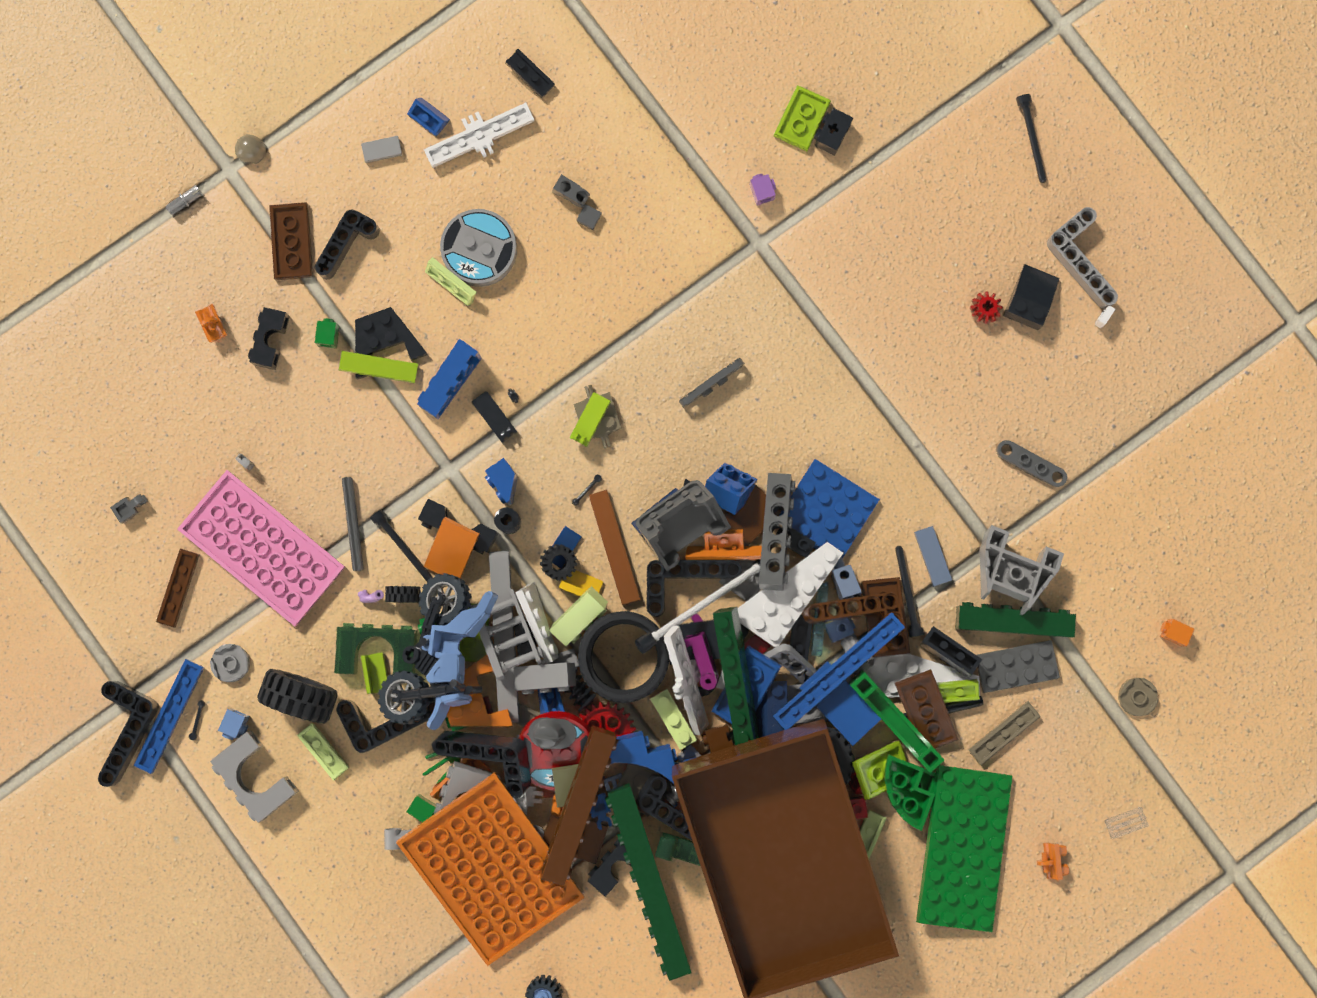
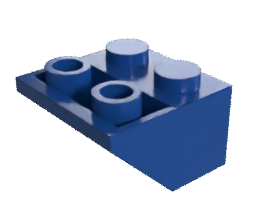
[485,458,518,506]
[705,463,758,515]

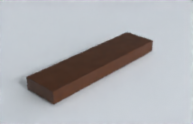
[156,548,200,628]

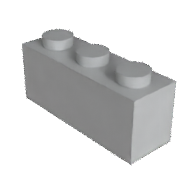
[513,663,576,694]

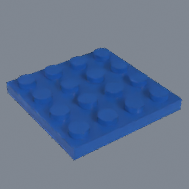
[779,459,880,558]

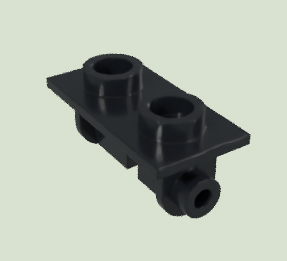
[776,528,816,558]

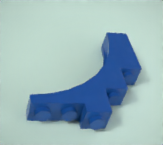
[610,731,696,783]

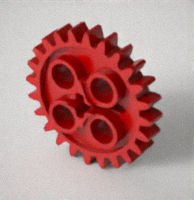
[579,701,636,737]

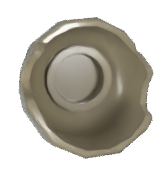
[235,134,266,164]

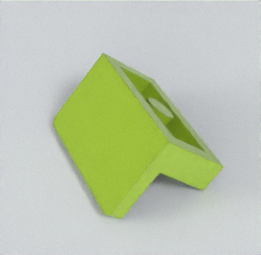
[361,652,388,694]

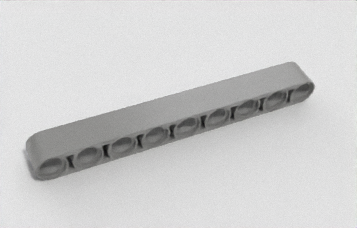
[489,551,519,723]

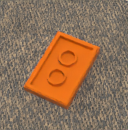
[424,517,480,579]

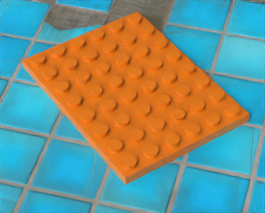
[396,772,585,966]

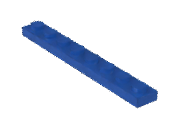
[773,613,905,730]

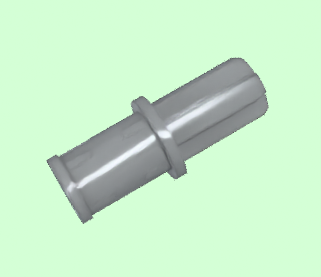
[166,185,203,215]

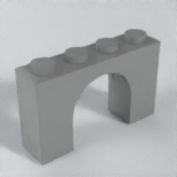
[210,731,299,823]
[434,761,500,814]

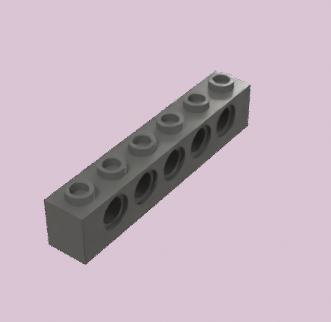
[759,473,795,591]

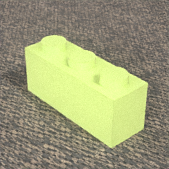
[549,586,608,646]
[650,689,697,750]

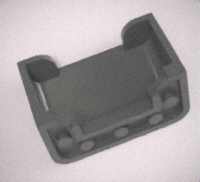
[636,480,731,571]

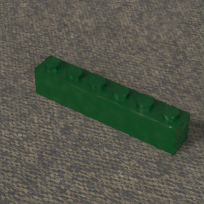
[955,602,1076,638]

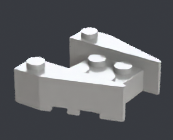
[980,525,1064,615]

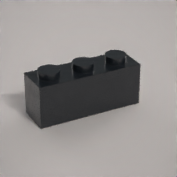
[920,626,982,678]

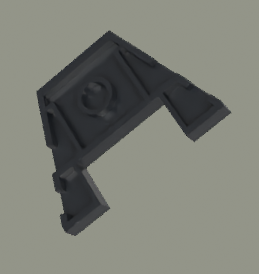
[355,307,427,380]

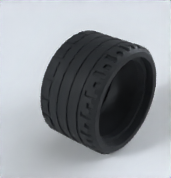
[578,611,669,703]

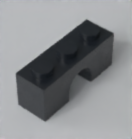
[248,307,290,370]
[588,839,632,897]

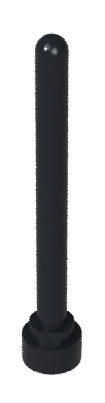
[1016,94,1047,183]
[370,509,433,583]
[895,546,925,638]

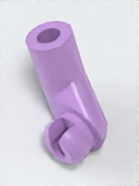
[358,590,384,603]

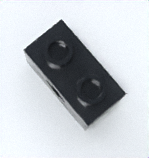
[814,108,853,156]

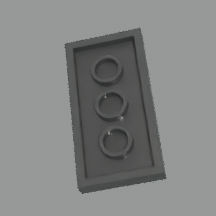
[977,640,1060,693]

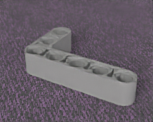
[1047,207,1118,309]

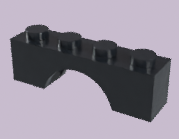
[418,499,499,555]

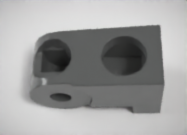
[552,174,590,208]

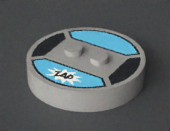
[440,209,517,287]

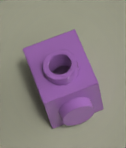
[749,174,776,206]

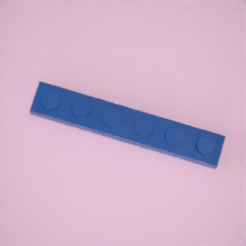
[134,659,205,774]

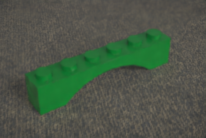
[848,669,944,773]

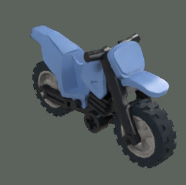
[378,573,498,730]

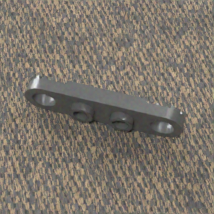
[679,358,745,408]
[996,440,1067,487]

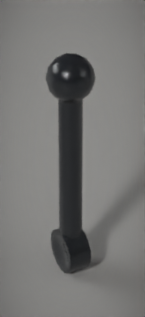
[572,474,602,506]
[189,700,205,740]

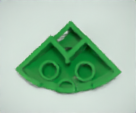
[884,754,936,831]

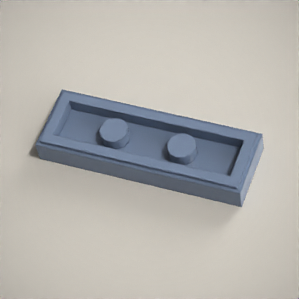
[914,526,952,587]

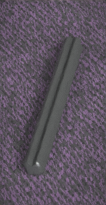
[342,477,364,571]

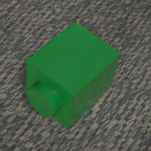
[314,318,340,348]
[406,794,436,823]

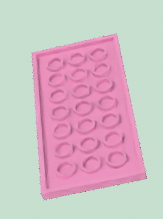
[177,470,345,626]

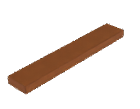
[589,490,641,605]

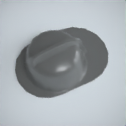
[528,718,576,749]

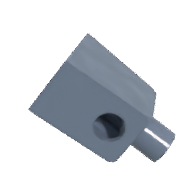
[831,557,861,600]

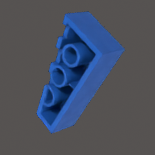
[417,339,482,419]

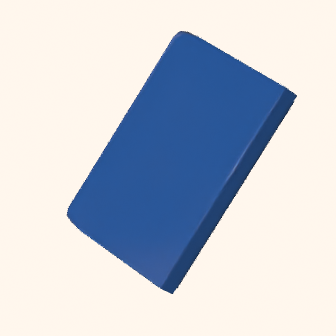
[407,97,450,136]
[552,526,582,569]

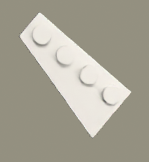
[515,582,559,664]

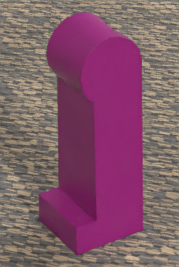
[684,631,719,690]

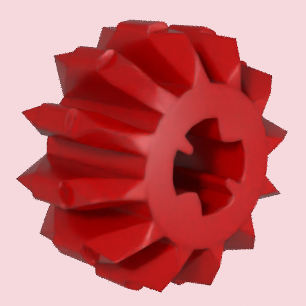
[970,291,1003,324]

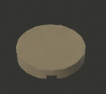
[1118,678,1158,716]

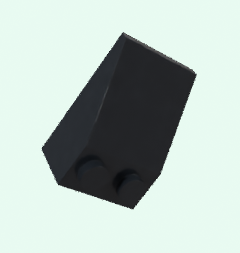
[1003,264,1059,330]

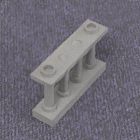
[470,589,544,681]

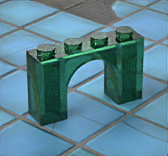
[334,623,417,675]

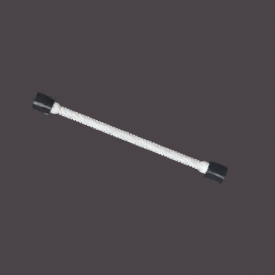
[635,559,775,654]

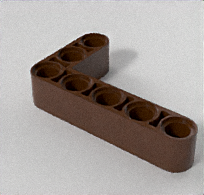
[803,592,907,650]

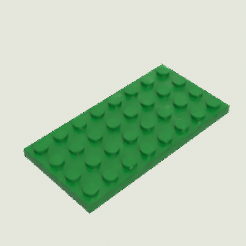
[916,765,1013,932]

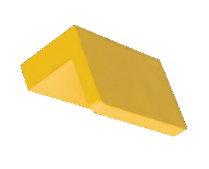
[559,570,603,597]

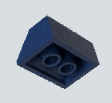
[756,681,787,738]

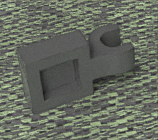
[110,494,148,524]

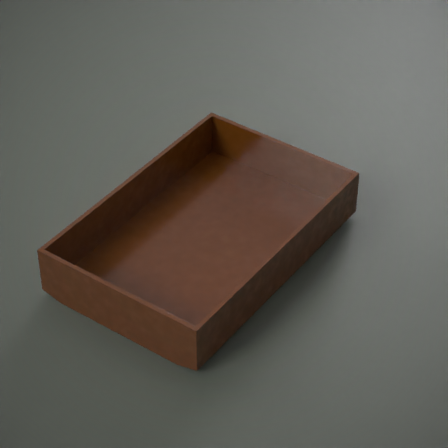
[672,719,899,998]

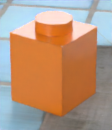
[1160,619,1194,647]

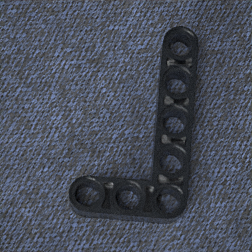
[646,560,742,617]
[98,681,158,787]
[336,700,436,753]
[432,731,531,798]

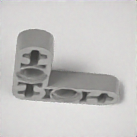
[763,644,816,684]

